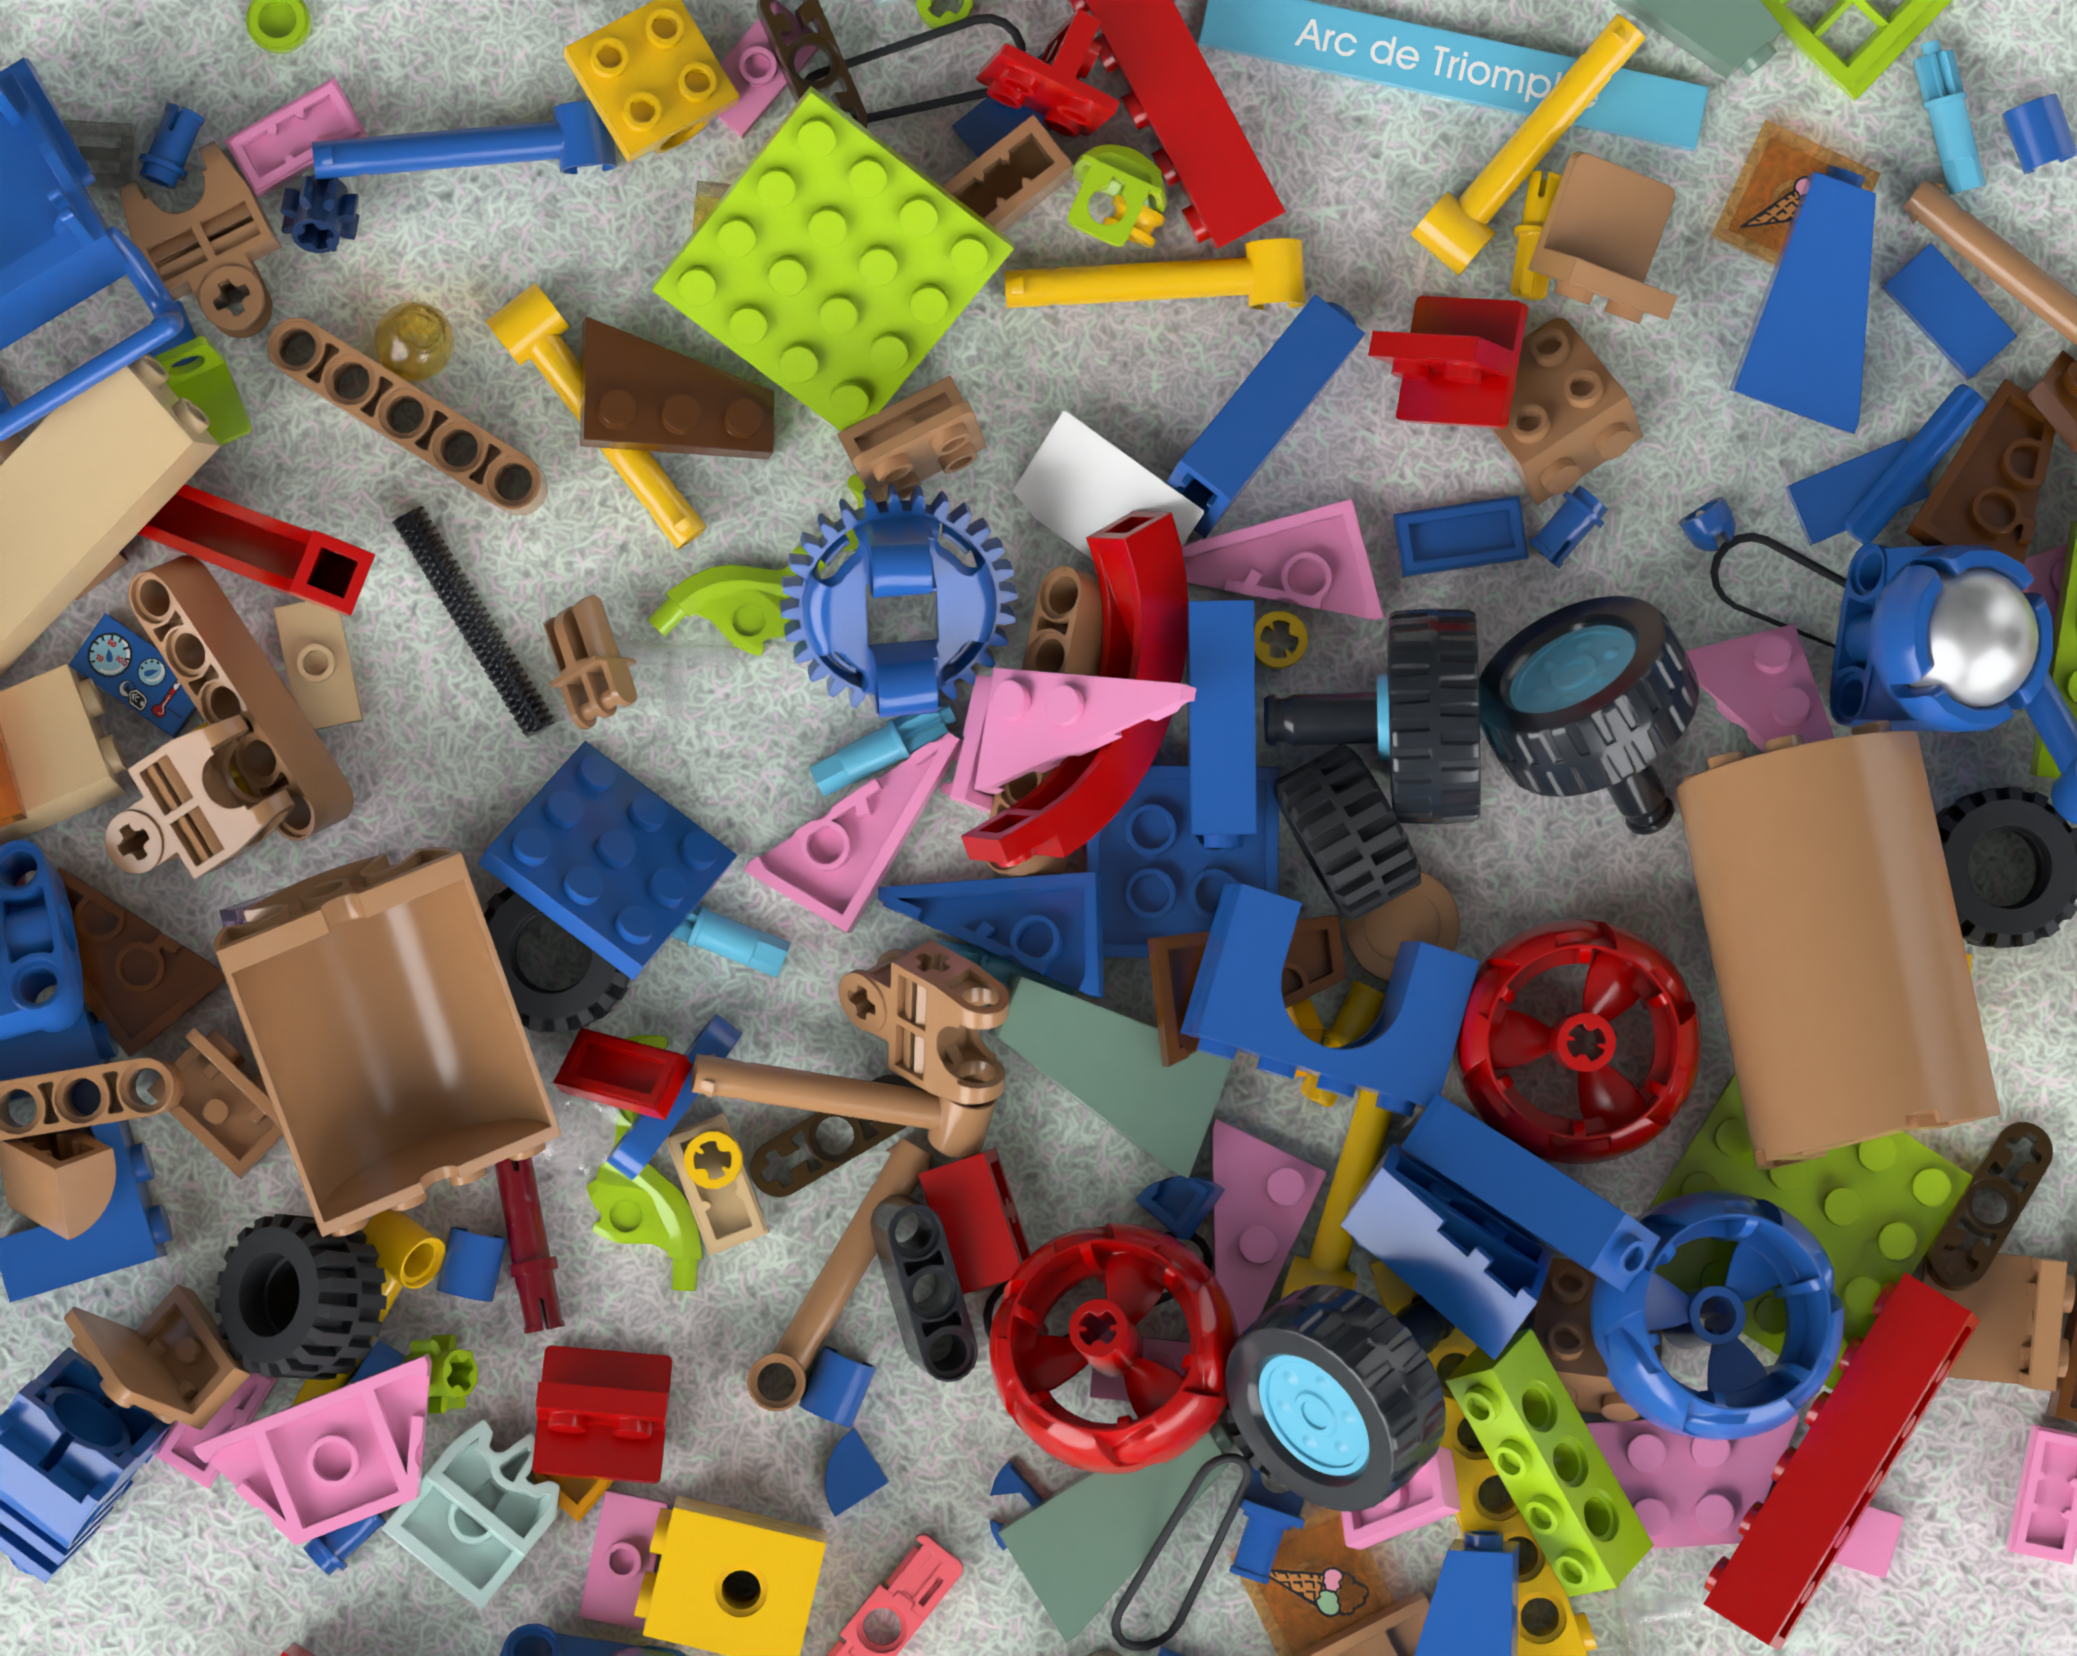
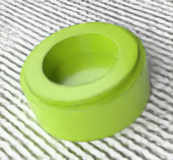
[246,0,311,54]

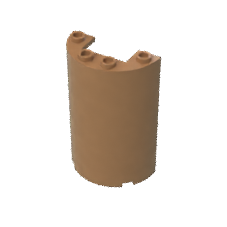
[1676,720,2001,1170]

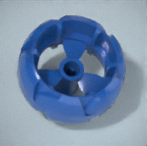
[1590,1190,1844,1441]

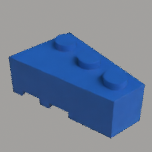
[1341,1143,1555,1360]

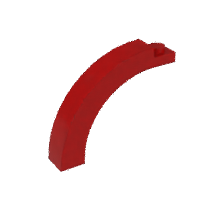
[137,484,376,616]
[961,511,1188,867]

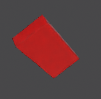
[553,1028,693,1120]

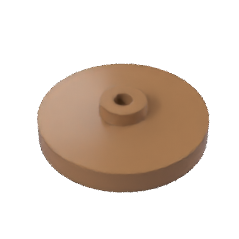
[1345,871,1460,982]

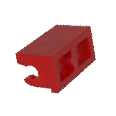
[918,1147,1031,1295]

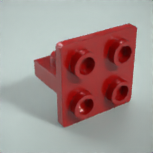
[976,9,1120,138]
[1368,296,1528,429]
[532,1345,672,1484]

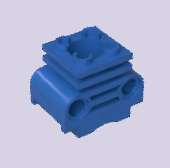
[0,1347,171,1584]

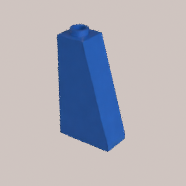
[1729,165,1876,434]
[1166,294,1365,539]
[1186,600,1257,848]
[1401,1093,1660,1293]
[1414,1529,1519,1656]

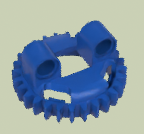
[780,484,1018,718]

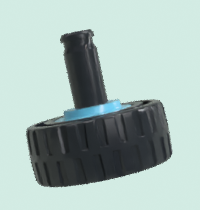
[1479,596,1699,835]
[1264,608,1481,824]
[1225,1284,1455,1512]

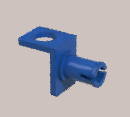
[1229,1467,1305,1585]

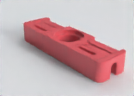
[826,1533,963,1656]

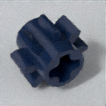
[280,175,360,253]

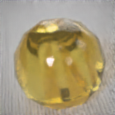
[374,301,455,381]

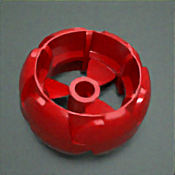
[1454,919,1702,1165]
[989,1222,1239,1474]

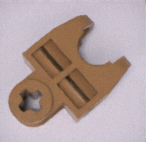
[120,141,282,338]
[105,714,296,880]
[838,940,1009,1104]

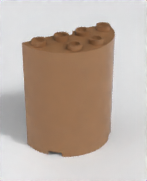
[213,847,562,1237]

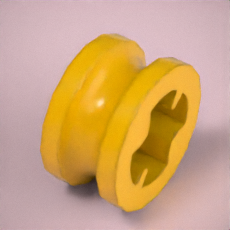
[1102,195,1166,249]
[1254,611,1308,669]
[684,1131,743,1189]

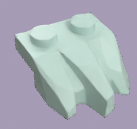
[382,1419,560,1611]

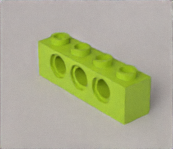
[1445,1328,1654,1597]

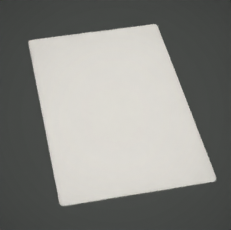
[1013,411,1204,560]

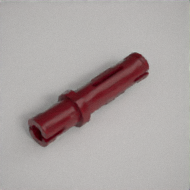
[494,1157,565,1334]

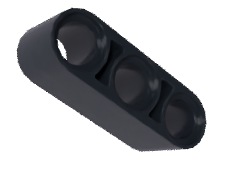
[870,1194,978,1382]

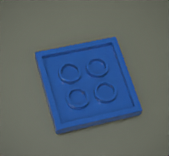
[478,741,737,981]
[1087,766,1280,958]

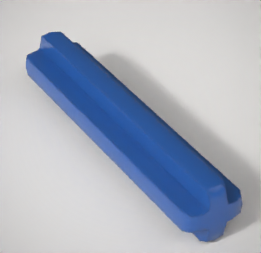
[1843,384,1986,544]

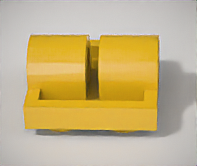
[563,0,740,163]

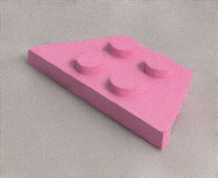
[193,1354,432,1545]
[1585,1414,1799,1548]

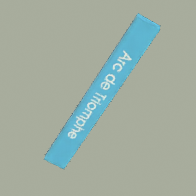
[1198,0,1709,152]

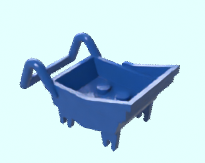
[0,57,184,441]

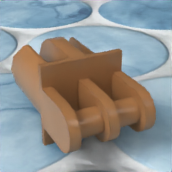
[543,595,637,730]

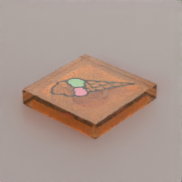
[1710,120,1881,266]
[1229,1508,1395,1656]

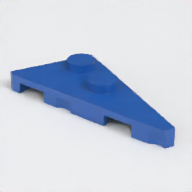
[878,872,1105,999]

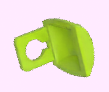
[1067,144,1167,247]

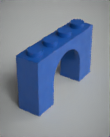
[1180,883,1480,1117]
[0,1011,173,1303]

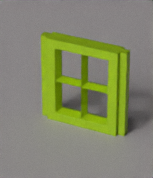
[1760,0,1952,102]

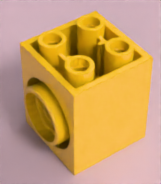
[634,1495,827,1656]

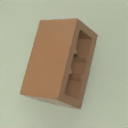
[942,114,1074,233]
[0,1129,116,1240]

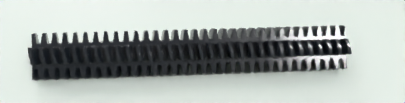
[392,506,555,738]

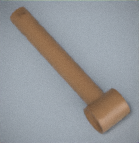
[1902,178,2077,346]
[691,1053,997,1158]
[747,1137,933,1412]

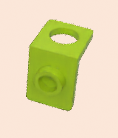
[153,336,252,446]

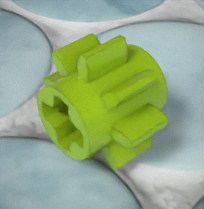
[402,1334,478,1415]

